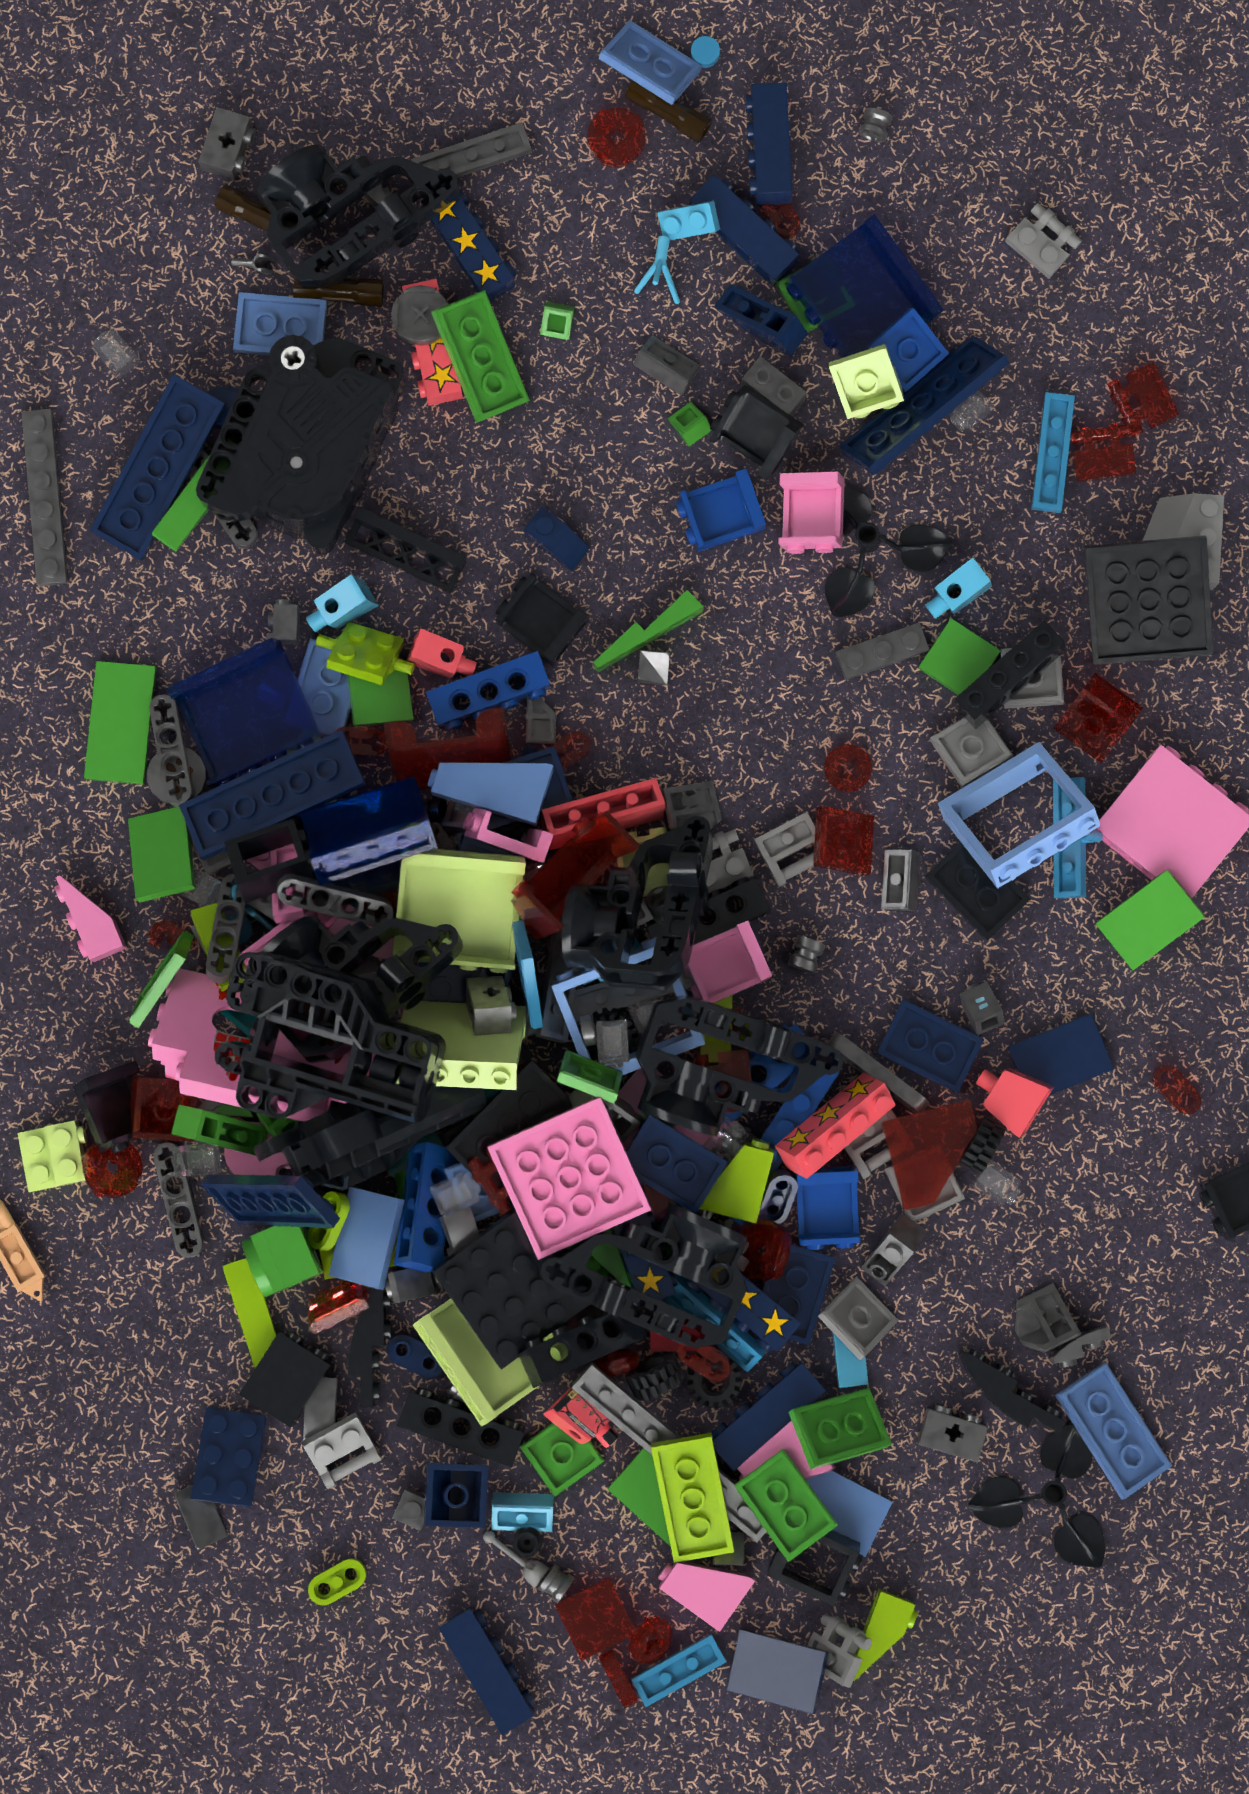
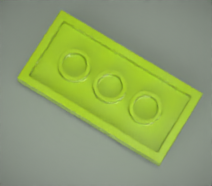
[651,1432,734,1563]

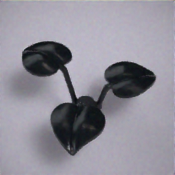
[825,487,953,617]
[968,1424,1105,1568]

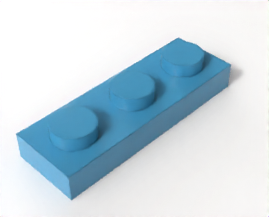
[631,1633,726,1707]

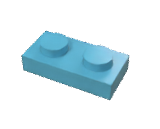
[657,200,720,240]

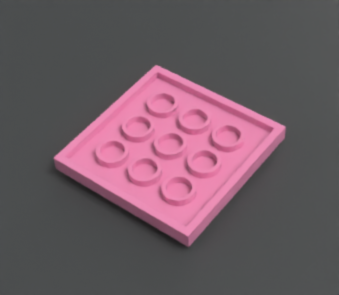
[487,1097,651,1260]

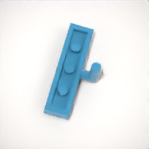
[1053,777,1103,899]

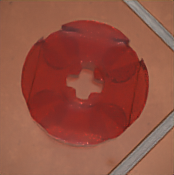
[587,108,646,168]
[81,1142,143,1198]
[739,1219,792,1281]

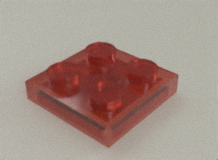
[813,806,874,876]
[555,1576,637,1661]

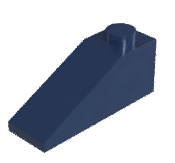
[714,284,808,357]

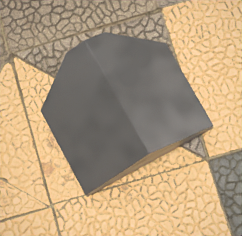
[661,781,722,830]
[1015,1283,1081,1353]

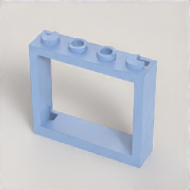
[938,742,1100,888]
[551,937,705,1075]

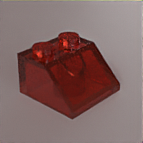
[1053,673,1143,763]
[130,1075,197,1142]

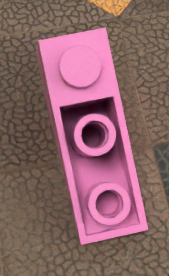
[55,875,127,962]

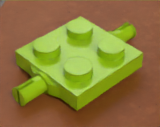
[316,622,415,685]

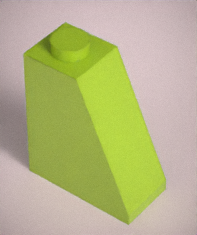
[700,1139,775,1223]

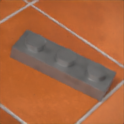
[835,622,930,681]

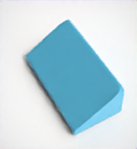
[832,1332,868,1388]
[491,1492,554,1532]

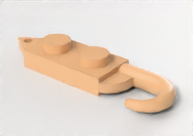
[0,1199,47,1301]

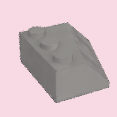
[1142,493,1224,590]

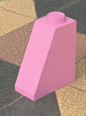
[737,1421,836,1480]
[658,1561,755,1632]

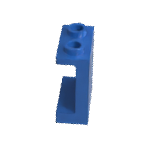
[675,468,766,552]
[795,1166,861,1250]

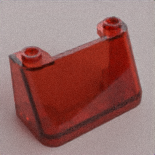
[384,707,512,791]

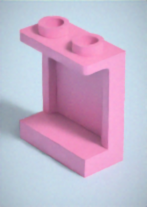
[778,471,845,554]
[463,808,554,863]
[684,921,772,1003]

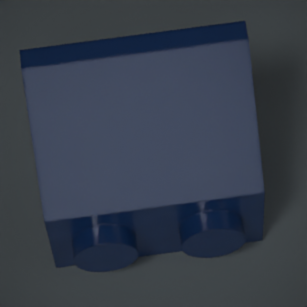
[424,1463,488,1528]

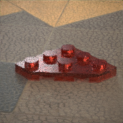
[881,1100,978,1211]

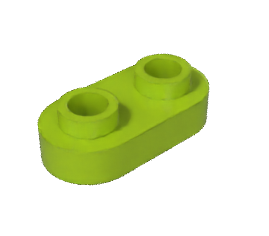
[308,1191,350,1251]
[308,1558,367,1605]

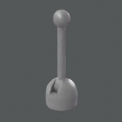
[483,1531,550,1588]

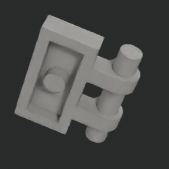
[1005,203,1083,279]
[706,829,754,893]
[807,1613,872,1688]

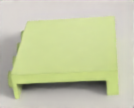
[393,846,526,973]
[395,1001,526,1090]
[413,1299,561,1427]

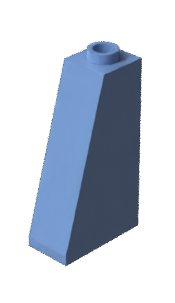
[428,763,554,826]

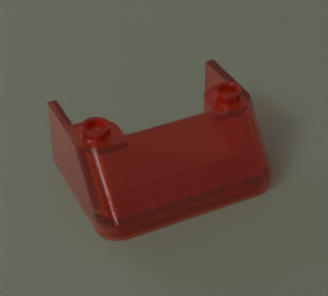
[511,810,641,940]

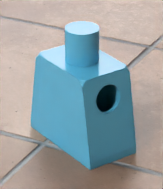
[925,558,992,619]
[306,574,379,632]

